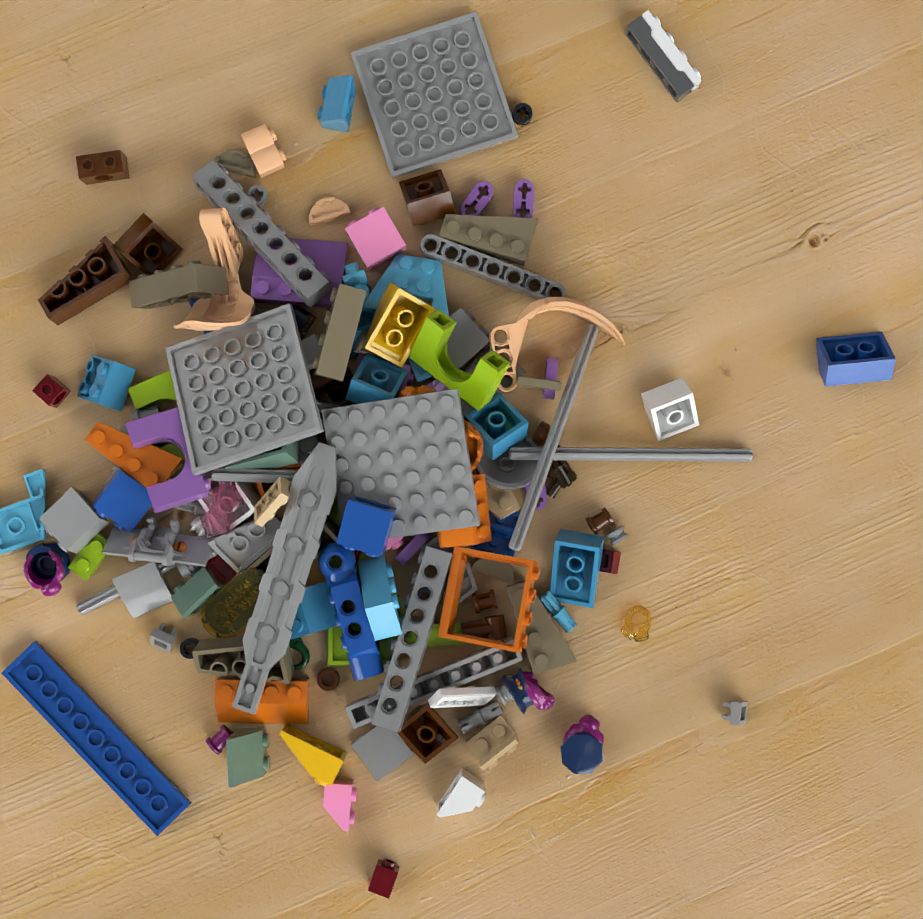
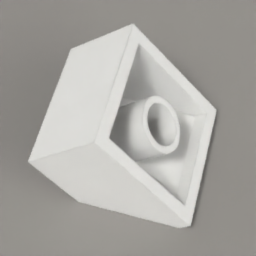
[641,377,699,441]
[436,768,486,818]

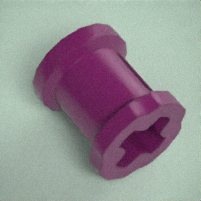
[206,724,233,755]

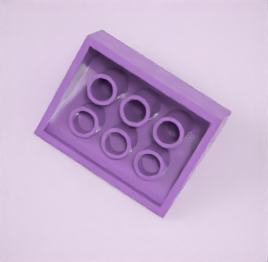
[251,238,348,308]

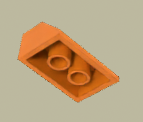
[438,473,492,548]

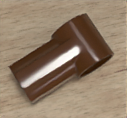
[461,614,507,640]

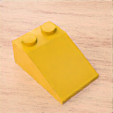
[363,282,435,368]
[279,724,347,786]

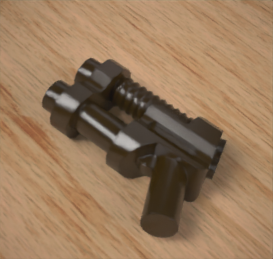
[546,445,577,499]

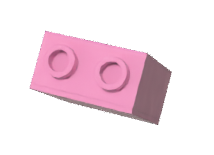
[345,207,407,272]

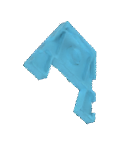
[362,254,449,316]
[0,469,47,555]

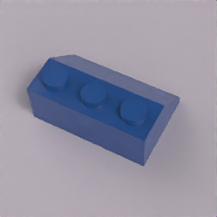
[816,332,896,386]

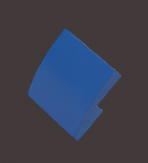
[469,511,520,557]

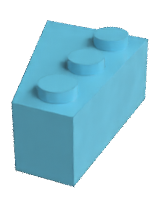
[358,556,402,641]

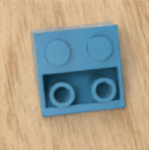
[77,355,136,411]

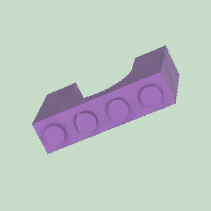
[125,407,211,513]

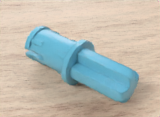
[540,591,577,633]

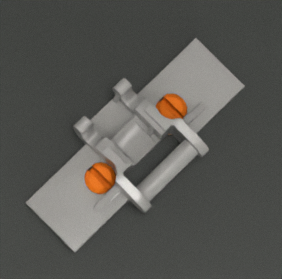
[103,517,212,567]

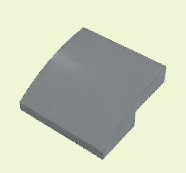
[112,562,173,618]

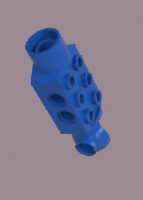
[318,542,384,681]

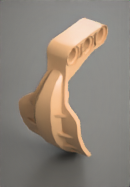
[173,207,255,331]
[489,297,625,392]

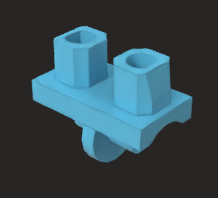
[342,262,371,302]

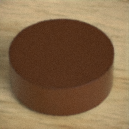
[532,421,550,444]
[317,667,340,691]

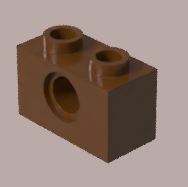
[76,150,130,185]

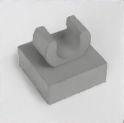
[150,623,176,653]
[722,700,748,726]

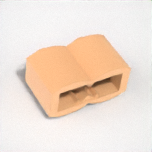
[241,124,287,178]

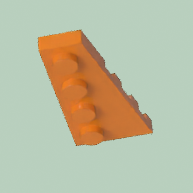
[84,422,184,488]

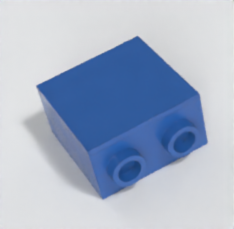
[93,467,152,532]
[336,495,397,557]

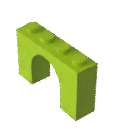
[409,309,510,411]
[128,370,185,467]

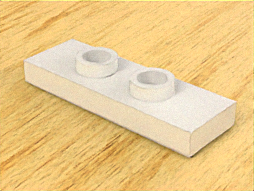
[428,686,497,708]

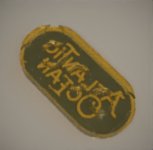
[201,568,265,638]

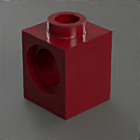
[32,374,71,408]
[368,859,399,899]

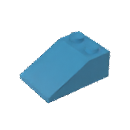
[550,529,604,608]

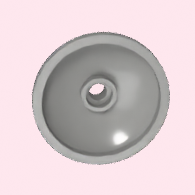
[476,437,539,490]

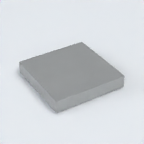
[351,726,414,782]

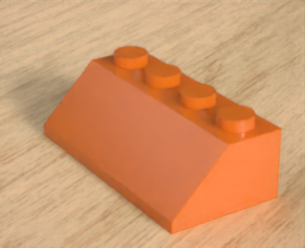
[215,677,310,724]

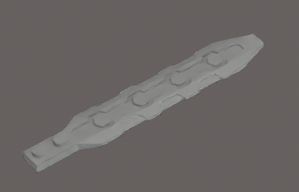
[232,442,337,715]

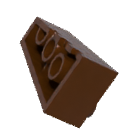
[38,236,134,325]

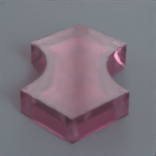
[200,482,242,539]

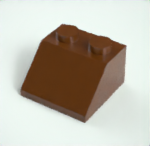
[399,169,455,226]
[113,213,183,275]
[397,703,459,764]

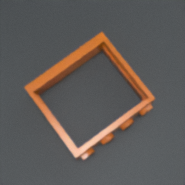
[437,547,540,653]

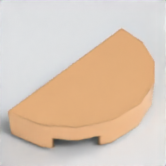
[308,197,352,226]

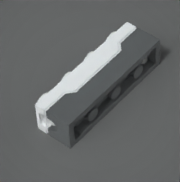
[624,10,702,103]

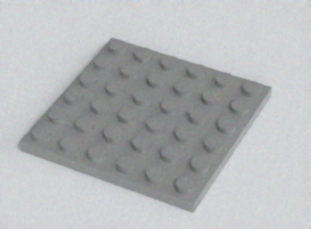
[351,11,518,179]
[165,303,324,476]
[321,388,481,538]

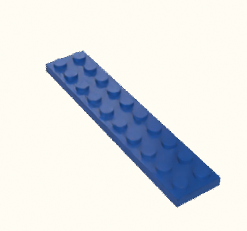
[1,641,192,836]

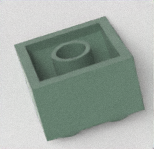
[171,566,226,619]

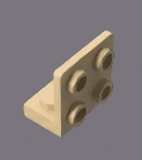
[254,476,292,527]
[465,714,519,771]

